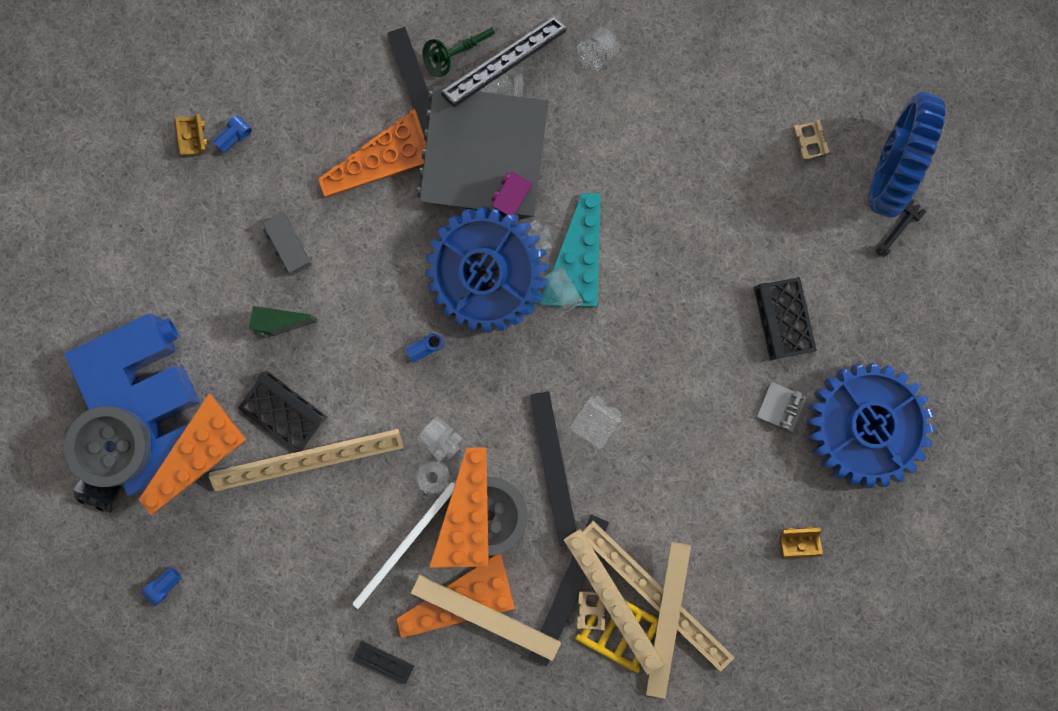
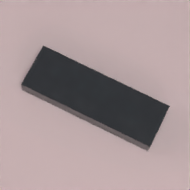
[353,640,414,684]

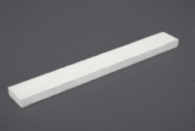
[353,482,455,609]

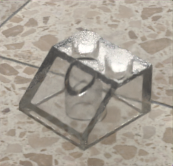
[538,266,584,321]

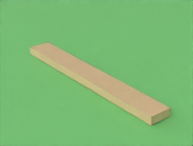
[646,542,691,699]
[411,575,561,661]

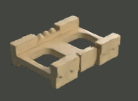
[793,119,829,161]
[577,591,605,631]

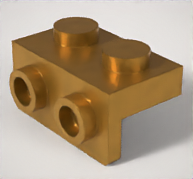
[174,114,207,156]
[779,526,823,559]

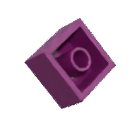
[491,171,533,215]

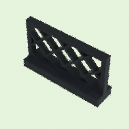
[754,277,817,361]
[238,371,327,452]

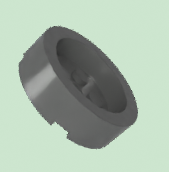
[64,406,152,487]
[487,477,527,556]

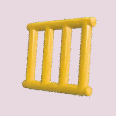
[575,599,658,673]

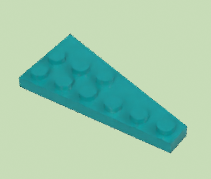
[540,193,601,307]

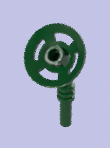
[422,27,495,77]

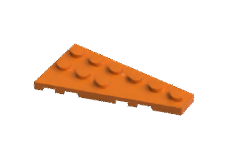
[139,393,247,515]
[397,554,515,638]

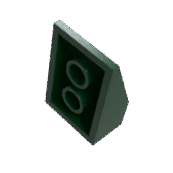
[249,306,317,338]

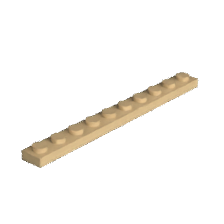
[209,429,403,491]
[582,520,734,672]

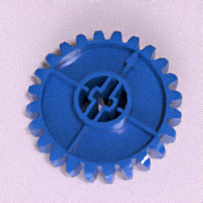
[869,92,946,217]
[425,207,549,333]
[806,362,935,488]

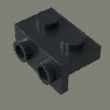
[73,480,121,513]

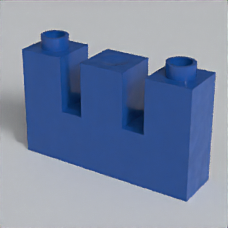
[64,313,200,496]

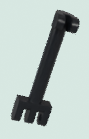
[876,200,926,257]

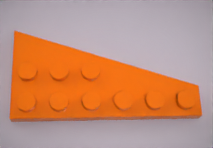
[318,108,427,198]
[429,447,489,568]

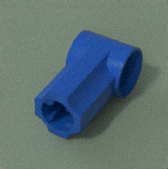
[213,115,252,153]
[405,333,445,363]
[141,567,182,607]

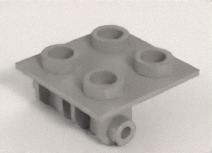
[757,382,807,432]

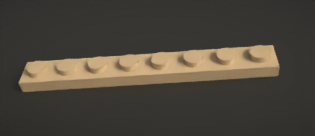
[564,529,664,675]

